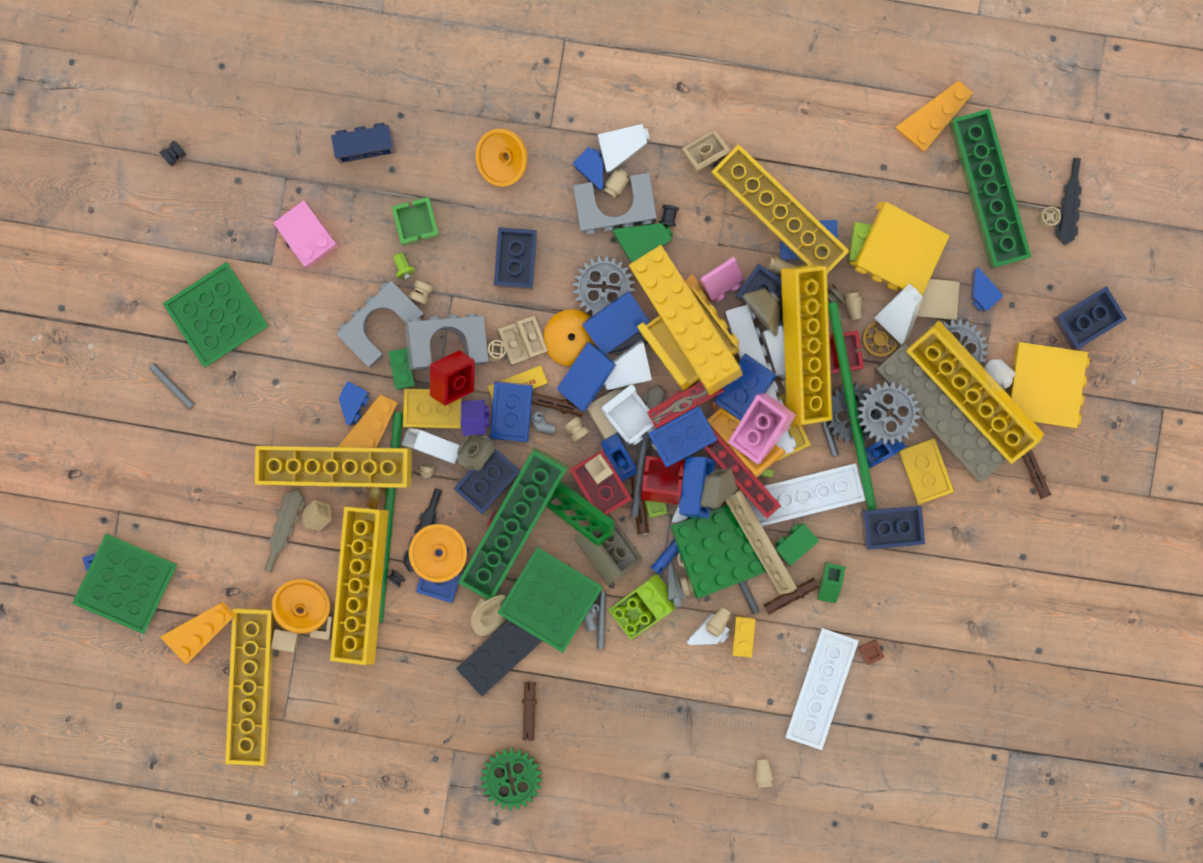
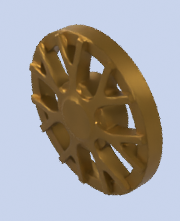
[862,321,898,357]

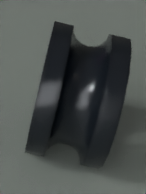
[387,569,406,587]

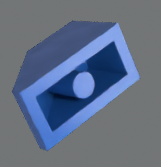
[573,147,603,192]
[971,267,1004,312]
[600,433,637,481]
[865,439,906,469]

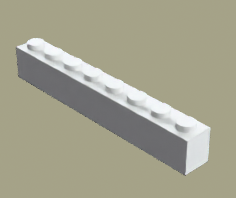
[725,305,796,455]

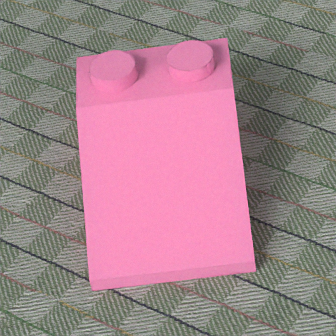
[274,200,338,269]
[699,257,744,303]
[728,393,796,465]

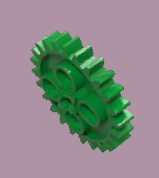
[480,747,543,811]

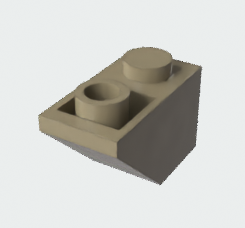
[701,469,738,509]

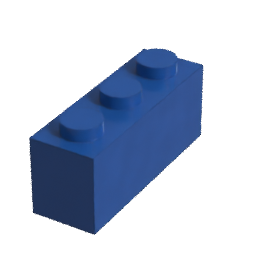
[679,457,716,518]

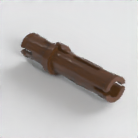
[532,393,584,417]
[1022,449,1052,499]
[630,476,649,534]
[763,577,819,615]
[522,682,537,741]

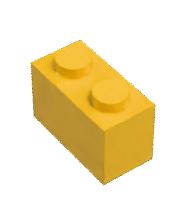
[731,616,755,658]

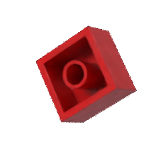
[430,350,475,406]

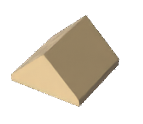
[682,130,731,174]

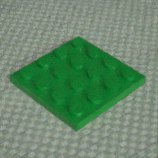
[162,262,269,368]
[670,505,766,599]
[72,533,177,634]
[497,547,603,653]

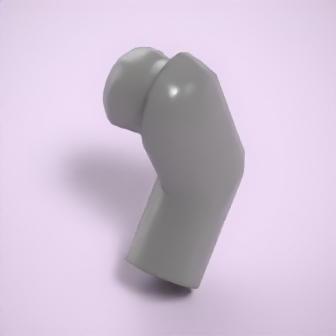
[532,411,556,435]
[584,603,600,632]

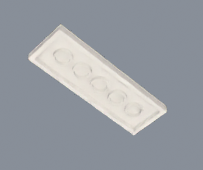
[745,463,865,526]
[785,628,859,750]

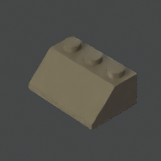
[574,513,643,585]

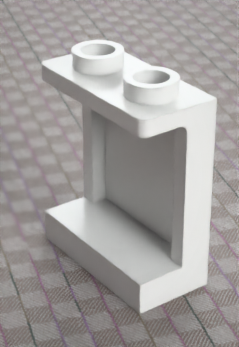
[599,384,656,446]

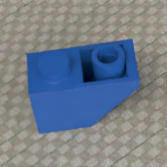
[338,381,370,426]

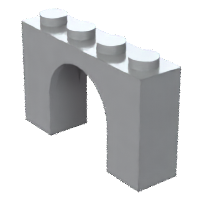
[573,173,657,235]
[336,281,425,368]
[404,314,489,371]

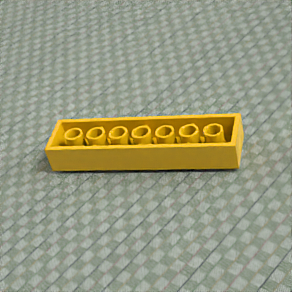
[711,144,849,274]
[629,245,743,395]
[781,265,832,425]
[906,321,1044,464]
[255,446,412,488]
[330,507,389,665]
[225,608,274,766]

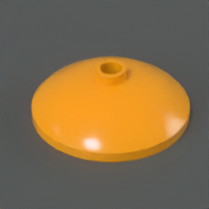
[475,128,528,186]
[543,309,598,367]
[409,524,467,582]
[272,579,330,634]

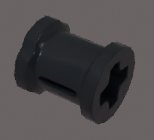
[659,205,679,227]

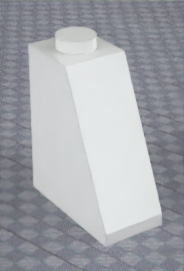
[598,124,650,174]
[874,284,923,345]
[761,326,785,379]
[603,340,652,390]
[401,427,460,464]

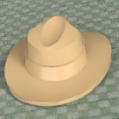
[471,595,506,636]

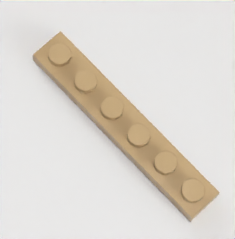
[725,490,797,595]

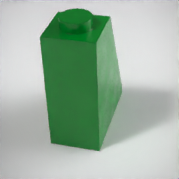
[613,223,673,263]

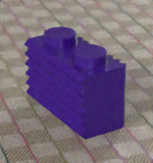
[461,400,490,436]

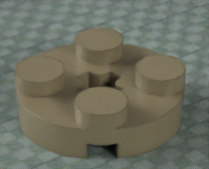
[457,434,495,471]

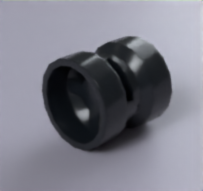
[159,140,187,167]

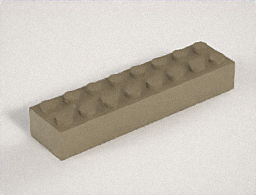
[874,343,1007,483]

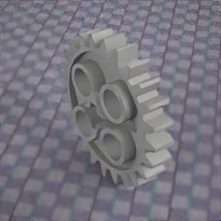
[573,256,635,316]
[943,319,988,365]
[857,382,920,445]

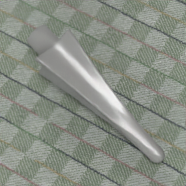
[668,561,686,608]

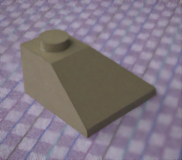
[743,289,781,337]

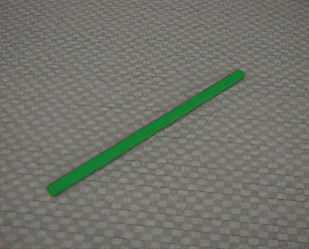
[828,302,877,510]
[379,412,403,623]

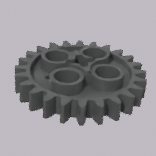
[827,382,886,445]

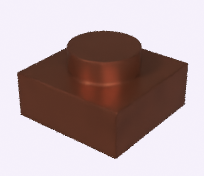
[858,639,885,665]

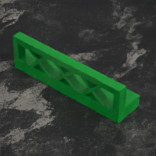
[546,481,615,547]

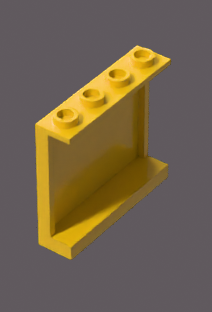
[850,202,950,295]
[637,286,740,391]
[1008,342,1090,429]

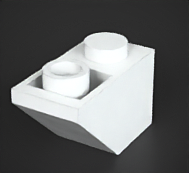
[984,359,1016,391]

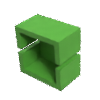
[391,197,440,246]

